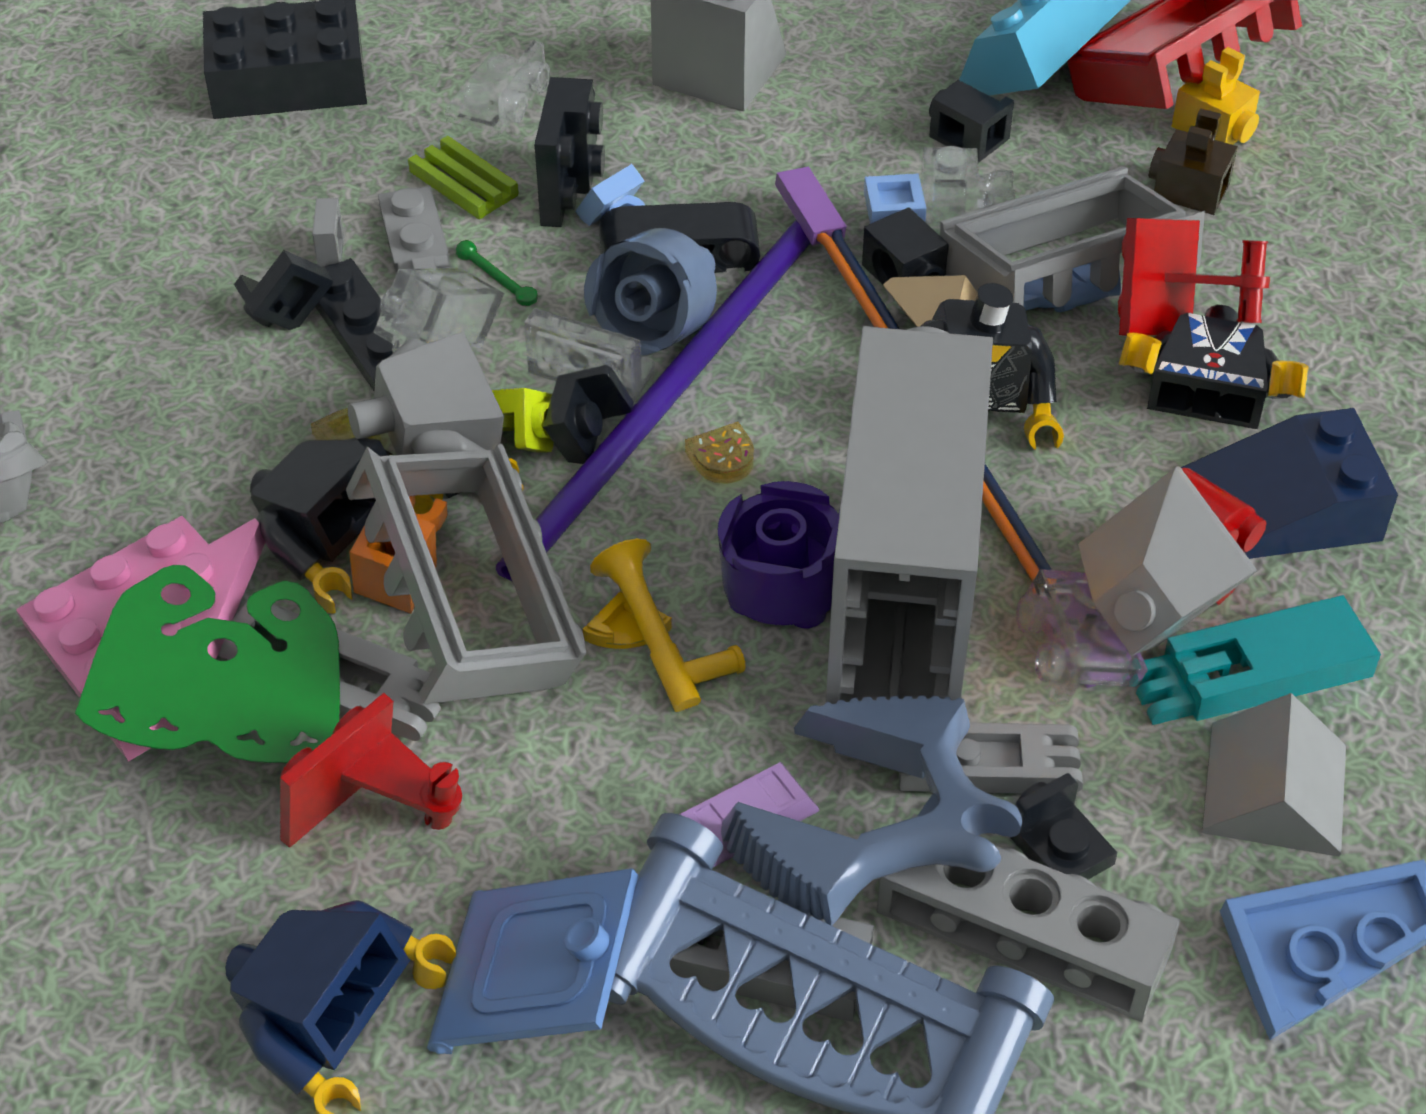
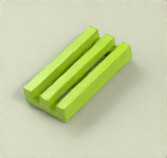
[408,135,519,220]

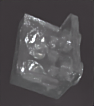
[1016,569,1148,706]

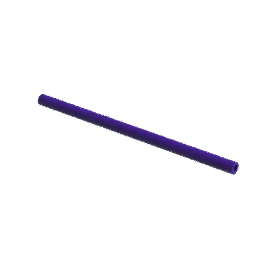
[496,219,811,582]

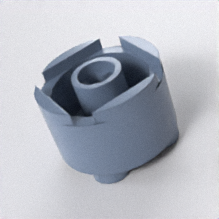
[584,228,717,355]

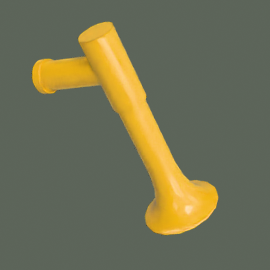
[590,538,746,712]

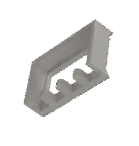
[940,166,1205,307]
[346,444,587,704]

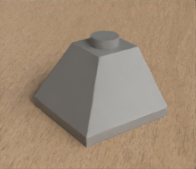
[1078,466,1258,656]

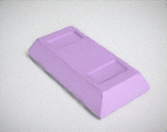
[679,762,819,867]

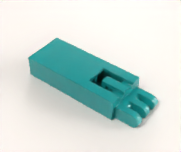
[1125,595,1381,725]

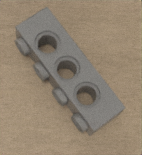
[877,814,1180,1022]

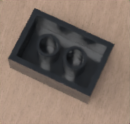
[203,0,367,119]

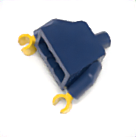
[225,900,456,1114]

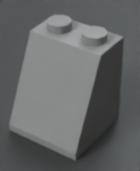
[651,0,786,111]

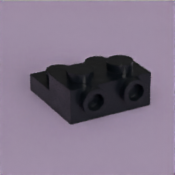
[534,77,605,227]

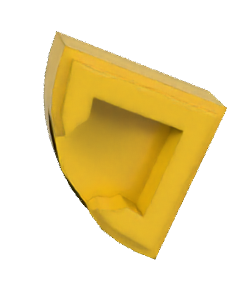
[582,590,672,649]

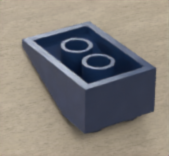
[1181,408,1398,559]

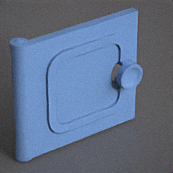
[427,868,639,1055]

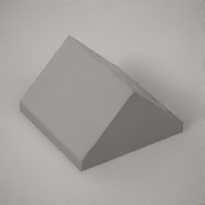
[1202,693,1346,857]

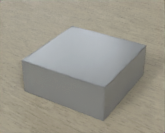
[312,198,344,267]

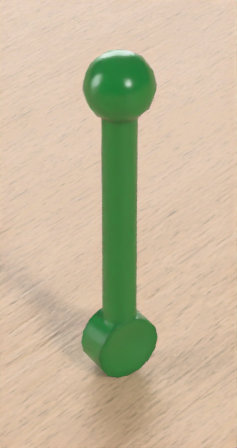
[456,240,538,306]

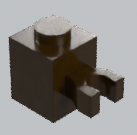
[1148,108,1238,215]

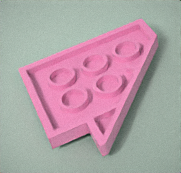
[16,516,265,762]

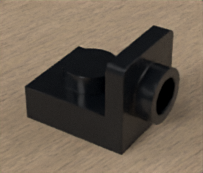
[234,250,334,330]
[543,365,634,464]
[1010,773,1118,880]

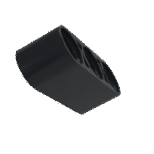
[599,202,760,273]

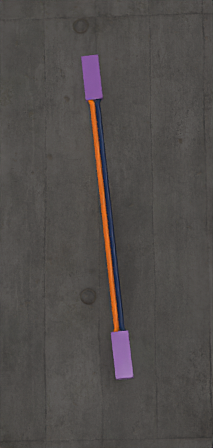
[775,166,1127,688]

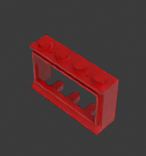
[1068,0,1302,109]

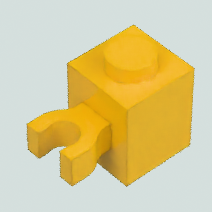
[1171,47,1260,145]

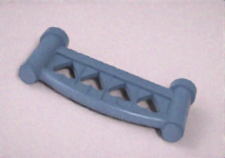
[608,813,1054,1114]

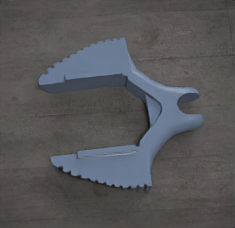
[721,696,1022,926]

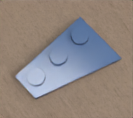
[1220,859,1426,1040]

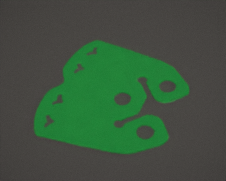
[75,565,340,763]

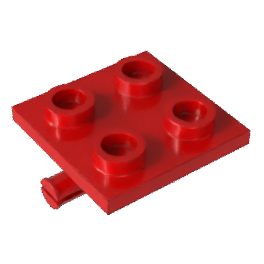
[1118,218,1270,336]
[280,693,462,848]

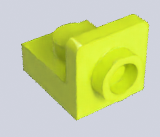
[492,388,554,453]

